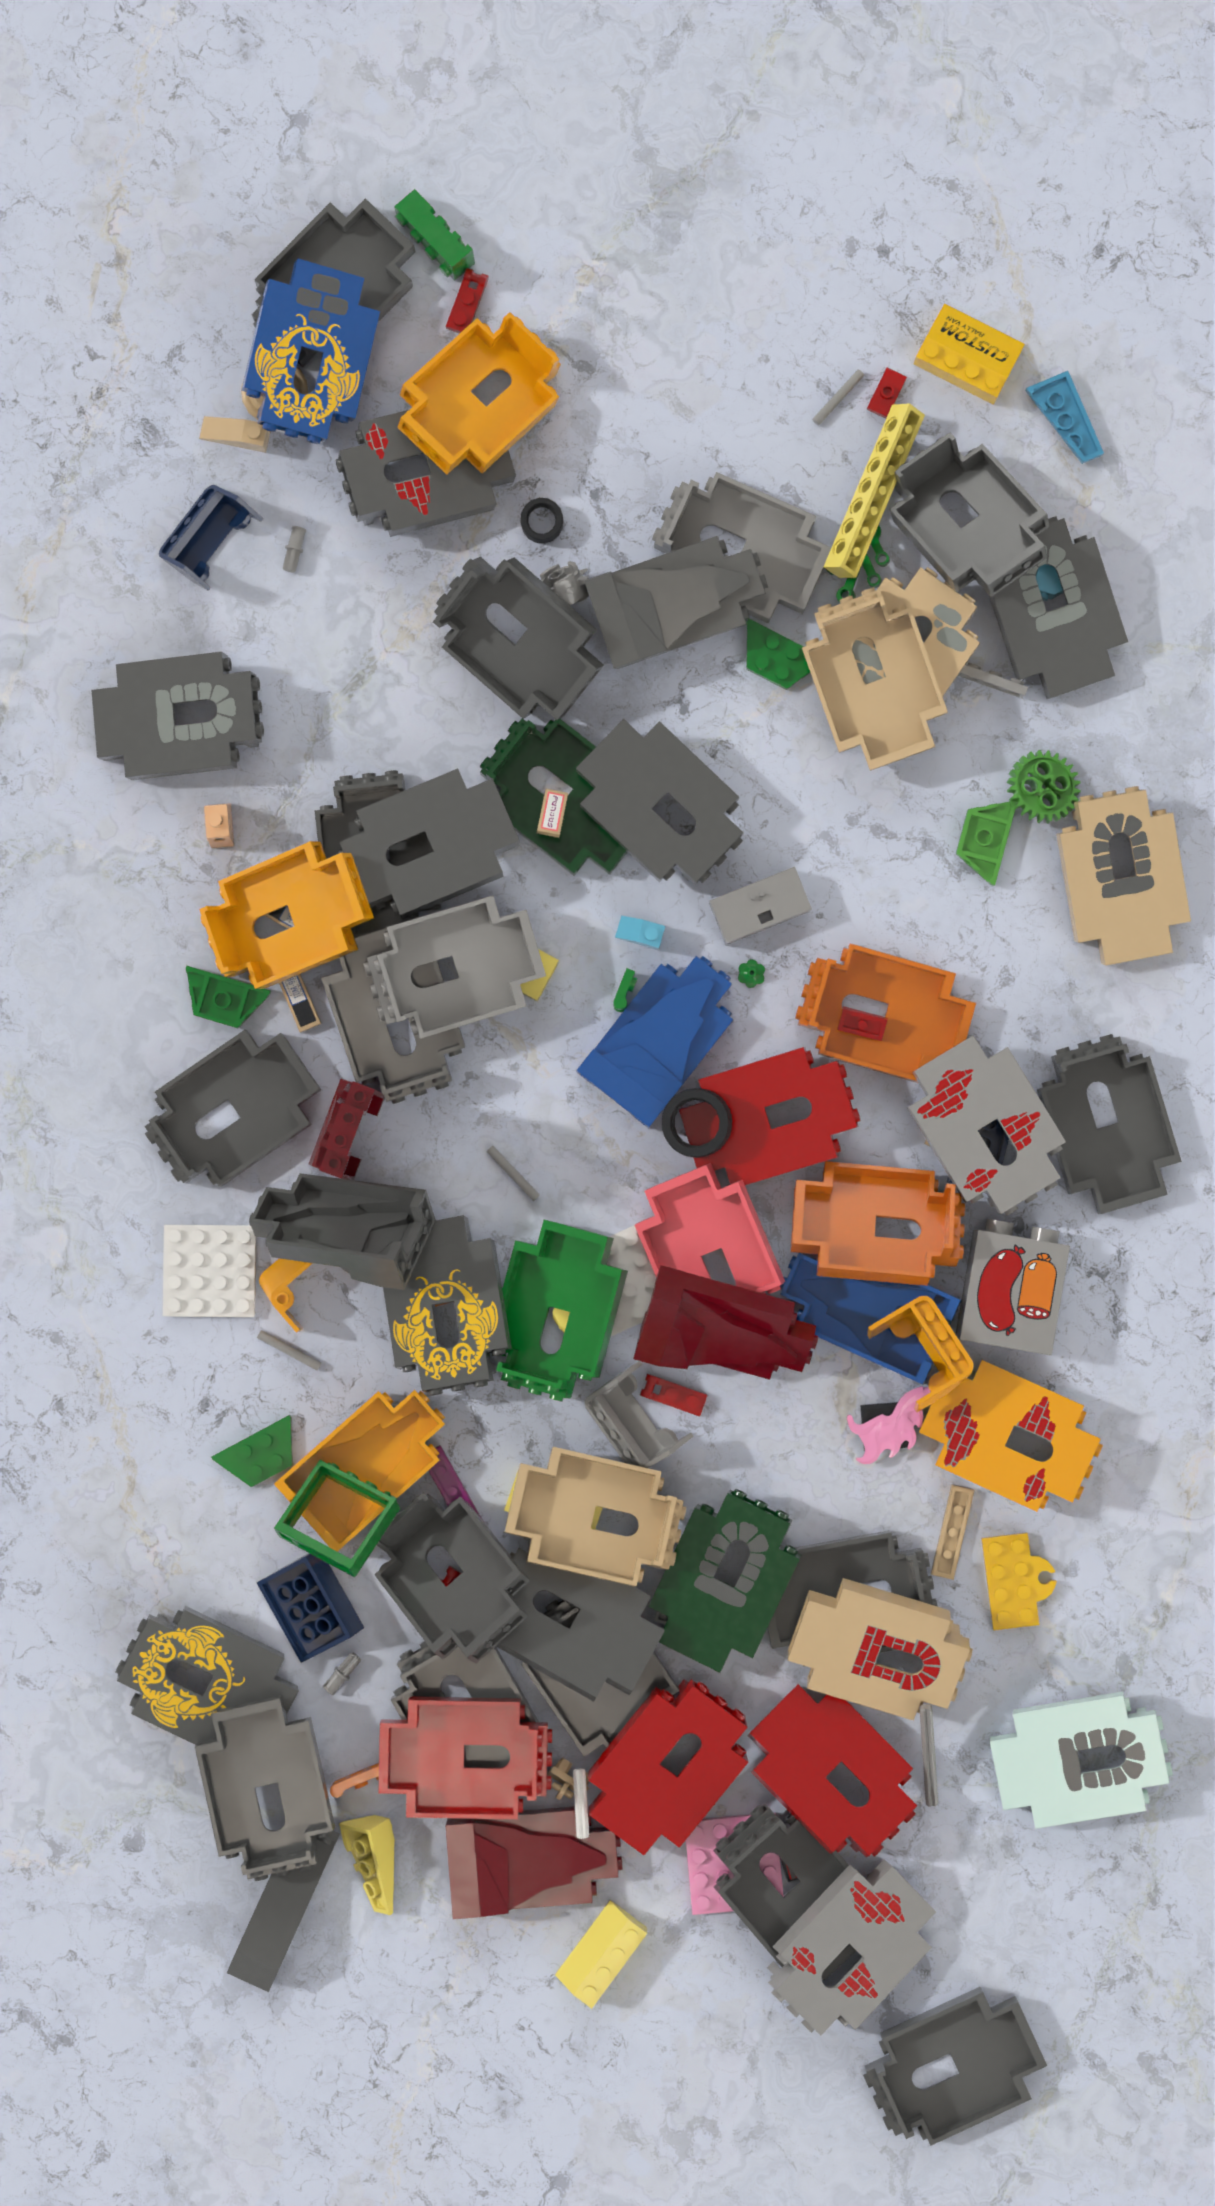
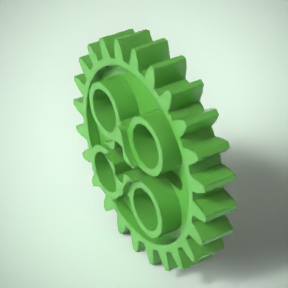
[1007,750,1081,824]

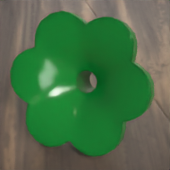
[738,959,765,988]

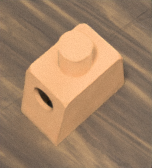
[204,803,234,848]

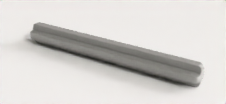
[919,1704,938,1807]

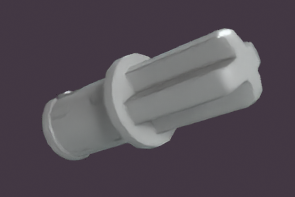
[283,526,306,573]
[323,1652,361,1695]

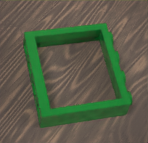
[274,1460,400,1578]

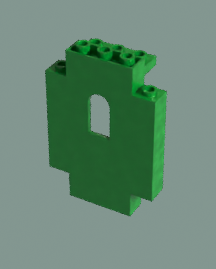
[496,1220,628,1402]

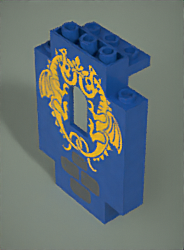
[241,258,380,444]

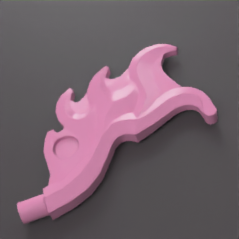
[847,1386,930,1464]

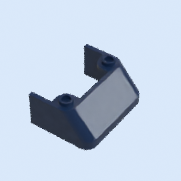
[159,485,264,591]

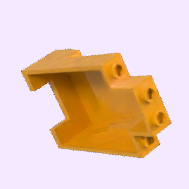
[274,1390,445,1552]

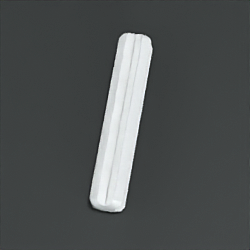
[573,1768,589,1839]

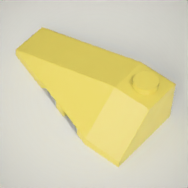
[339,1815,395,1915]

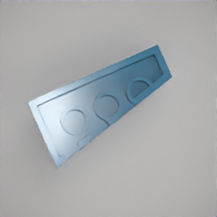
[1025,371,1104,464]

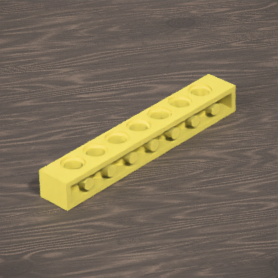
[823,403,925,578]

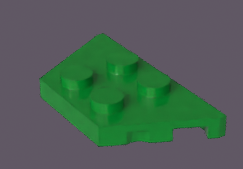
[746,619,810,690]
[186,965,272,1029]
[211,1415,293,1487]

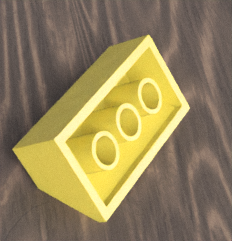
[555,1900,647,2009]

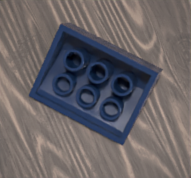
[257,1553,364,1663]

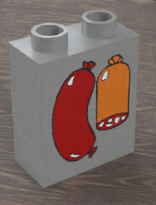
[955,1219,1070,1356]

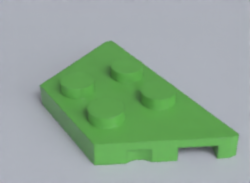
[956,801,1017,886]

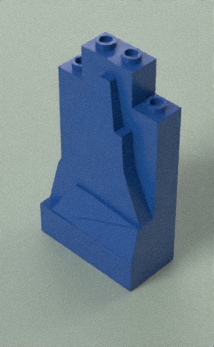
[576,956,733,1129]
[780,1253,961,1385]

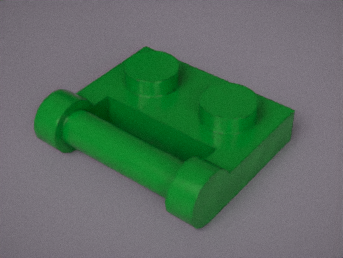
[613,968,638,1013]

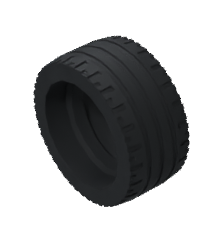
[662,1088,732,1158]

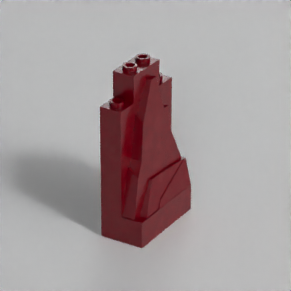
[309,1079,385,1180]
[633,1265,818,1380]
[445,1806,623,1919]

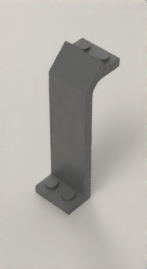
[227,1831,340,1992]

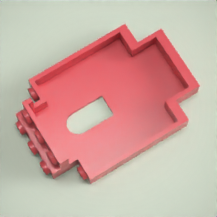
[634,1163,785,1294]

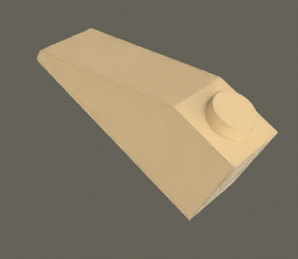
[199,416,271,453]

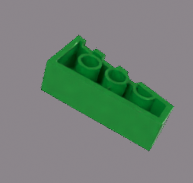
[394,189,475,281]

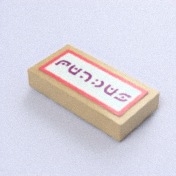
[537,789,568,838]

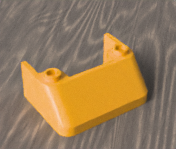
[259,1258,313,1333]
[867,1296,974,1412]

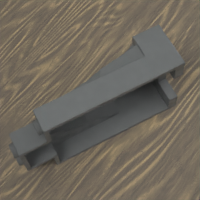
[585,536,768,669]
[249,1173,436,1290]

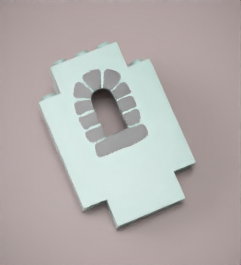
[990,1692,1173,1829]

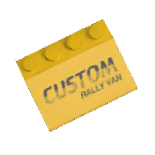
[913,303,1025,405]

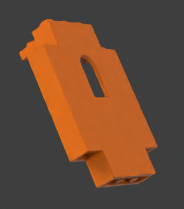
[795,943,976,1083]
[790,1161,965,1286]

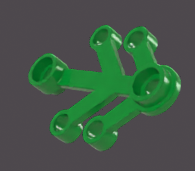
[826,525,890,603]

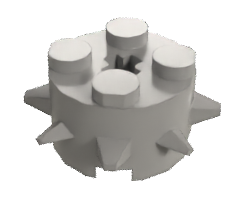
[540,561,589,605]

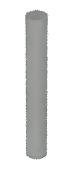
[812,369,864,425]
[486,1146,540,1201]
[257,1330,321,1370]

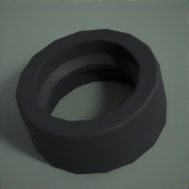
[520,497,563,544]

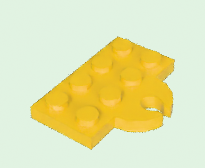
[981,1532,1057,1630]

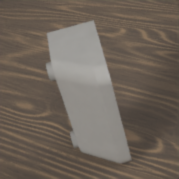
[585,1361,693,1468]

